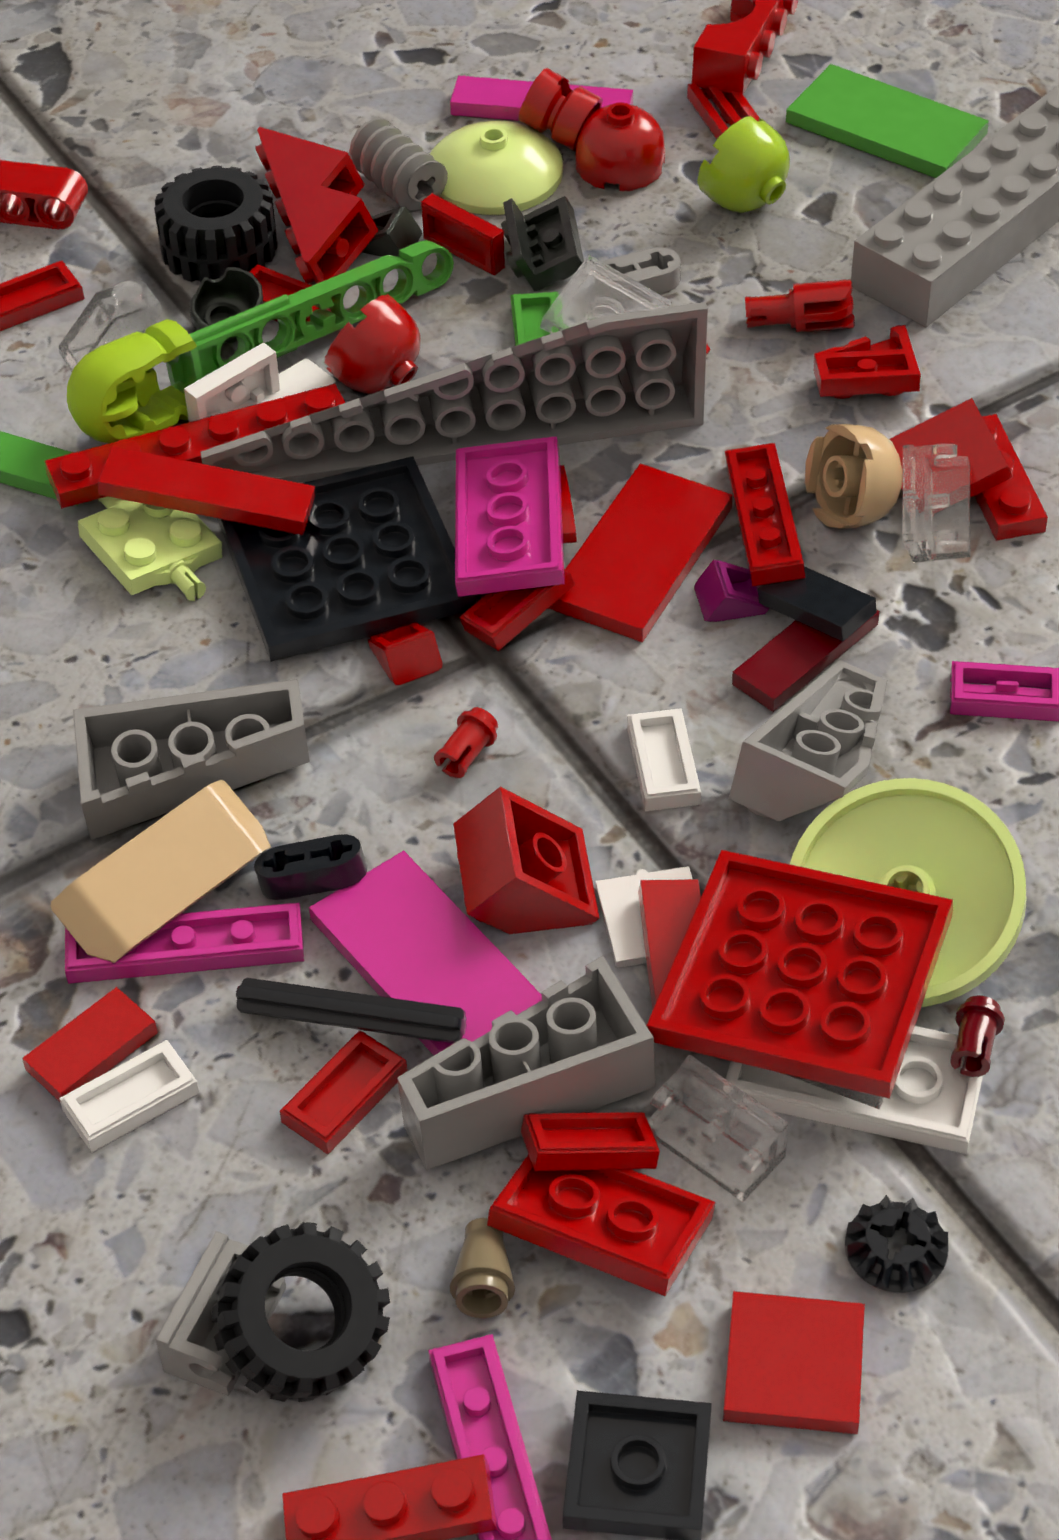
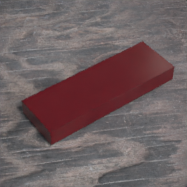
[732,610,880,712]

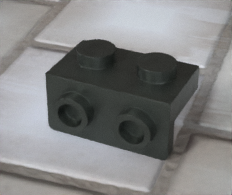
[501,196,585,292]

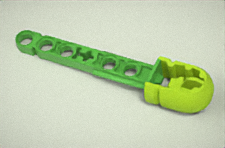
[67,240,454,443]

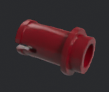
[950,995,1005,1077]

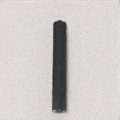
[236,978,467,1044]

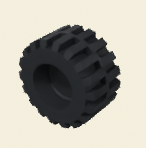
[154,166,278,282]
[212,1222,390,1402]

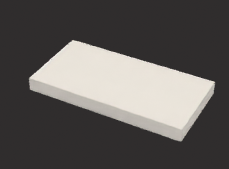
[722,1026,983,1154]

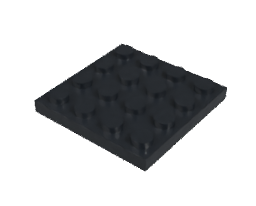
[217,456,476,662]

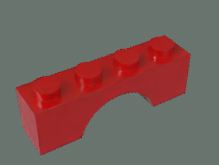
[692,0,798,94]

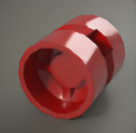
[518,68,603,151]

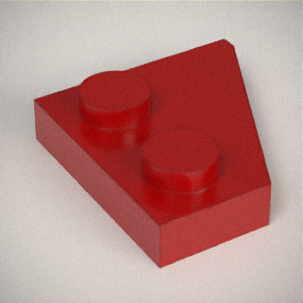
[814,325,921,399]

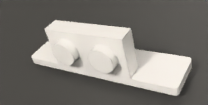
[184,342,336,422]

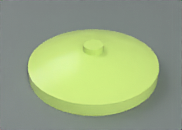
[790,778,1027,1007]

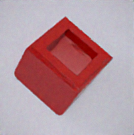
[367,622,443,685]

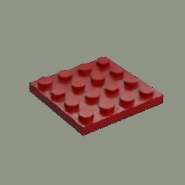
[646,850,953,1099]

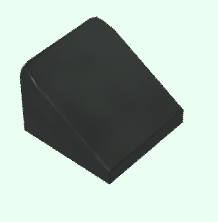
[361,206,422,257]

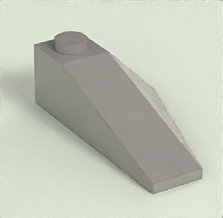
[728,660,888,822]

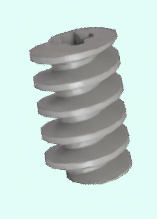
[349,118,448,211]

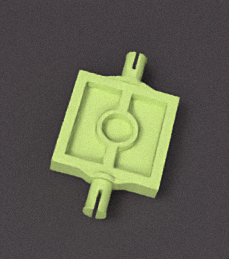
[78,496,222,601]

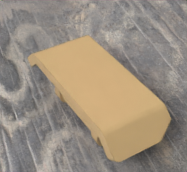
[50,780,271,963]

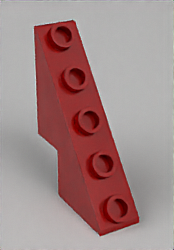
[255,127,379,284]

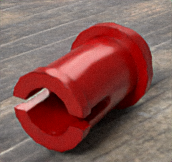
[434,707,498,778]

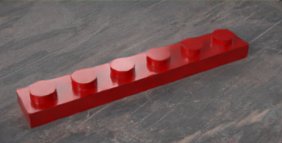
[45,384,346,509]

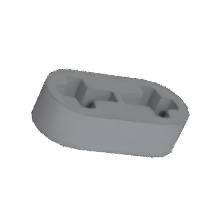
[594,247,681,305]

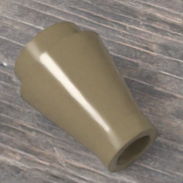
[450,1218,515,1318]

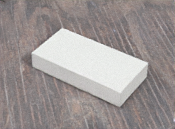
[627,708,701,811]
[59,1040,199,1153]

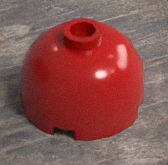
[575,102,665,191]
[324,294,421,395]

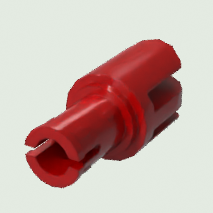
[745,279,855,333]

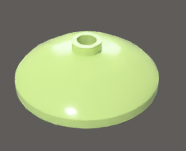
[430,121,563,215]

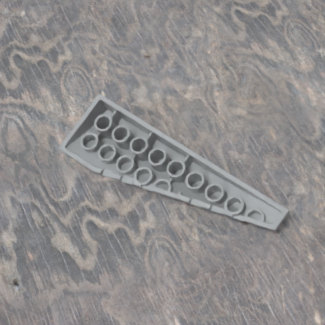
[201,302,708,483]

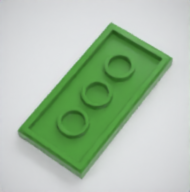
[786,64,989,178]

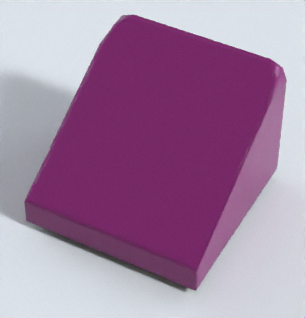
[694,559,769,622]

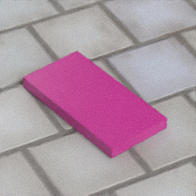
[455,436,565,597]
[309,850,542,1056]

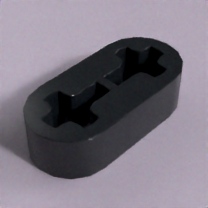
[254,834,368,900]

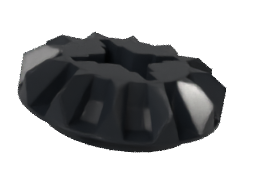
[845,1195,948,1293]

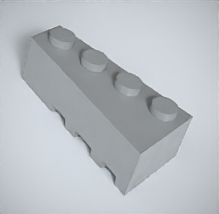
[73,679,310,840]
[397,956,656,1171]

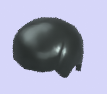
[190,267,263,343]

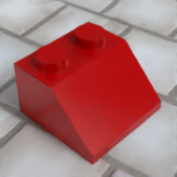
[453,786,600,935]

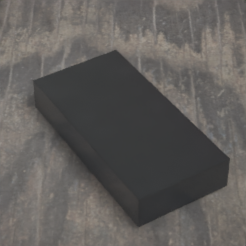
[757,566,877,642]

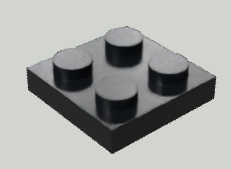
[562,1390,712,1540]

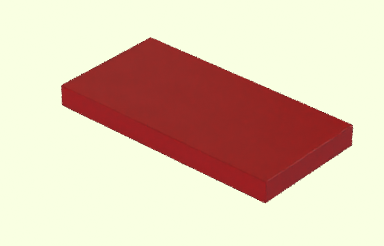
[548,463,733,643]

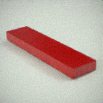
[725,443,805,587]
[98,446,315,535]

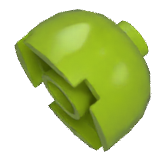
[697,116,790,213]

